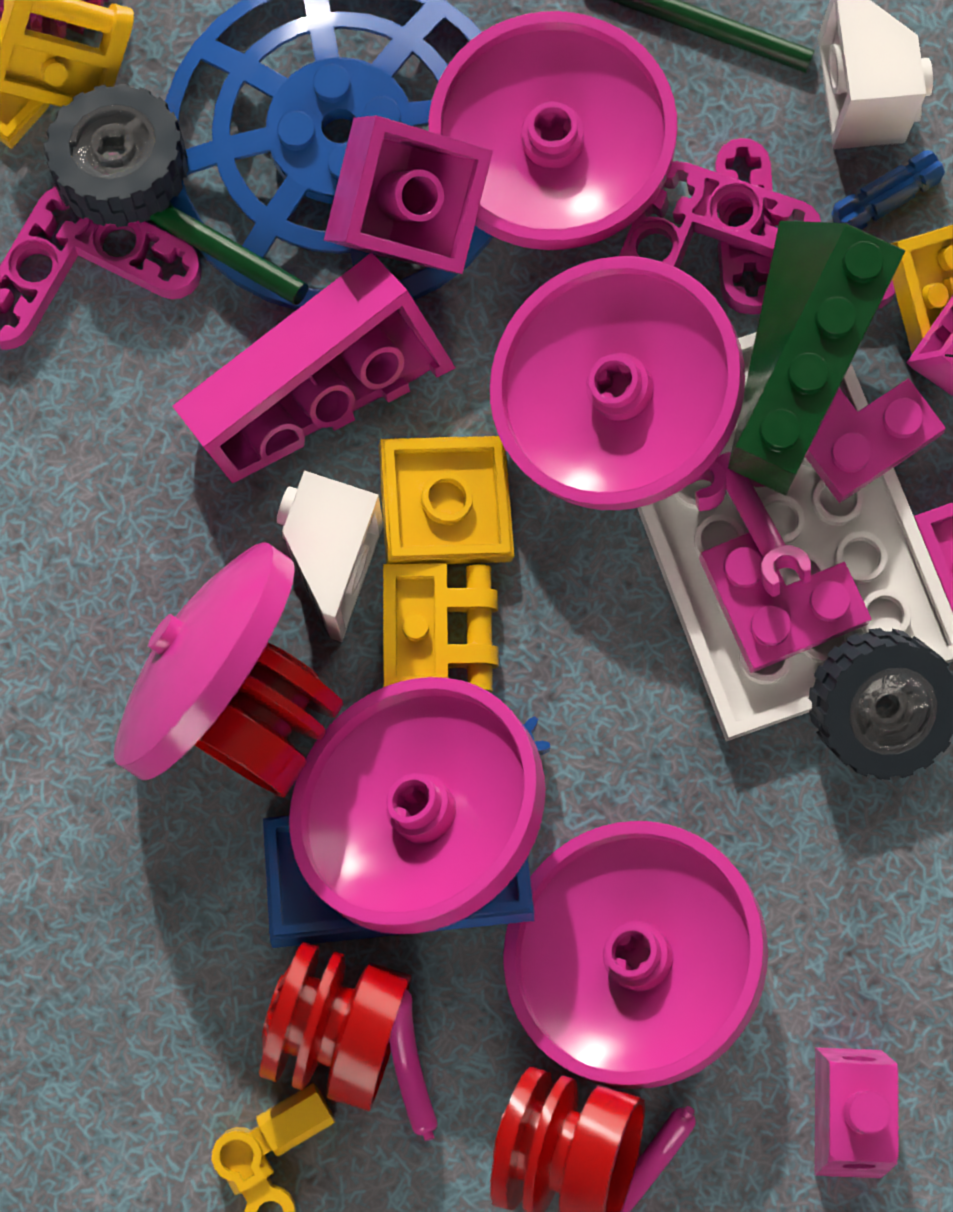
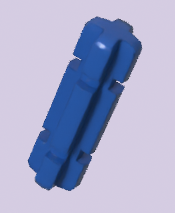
[831,150,945,230]

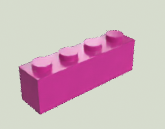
[172,252,456,484]

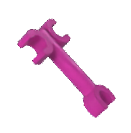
[689,452,811,597]

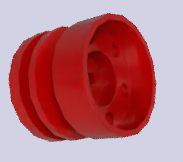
[194,642,344,798]
[259,942,412,1112]
[490,1067,645,1212]

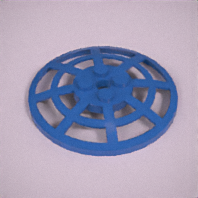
[165,0,494,310]

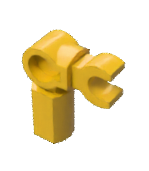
[211,1083,336,1212]

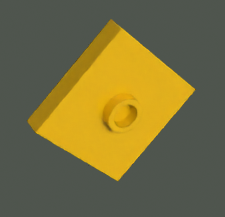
[378,436,514,564]

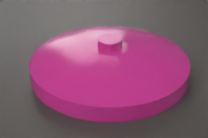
[429,11,677,250]
[490,256,745,510]
[114,542,295,780]
[289,677,545,934]
[503,821,768,1089]

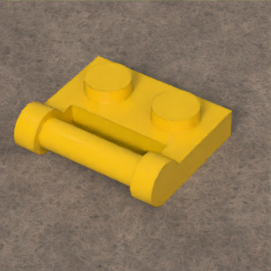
[0,0,134,107]

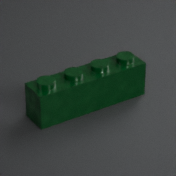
[728,221,906,496]

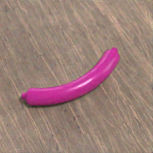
[389,989,438,1141]
[622,1106,696,1212]

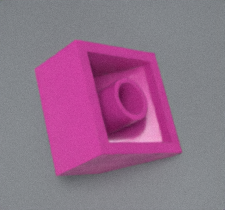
[324,115,493,274]

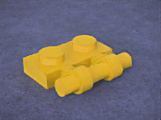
[383,563,499,693]

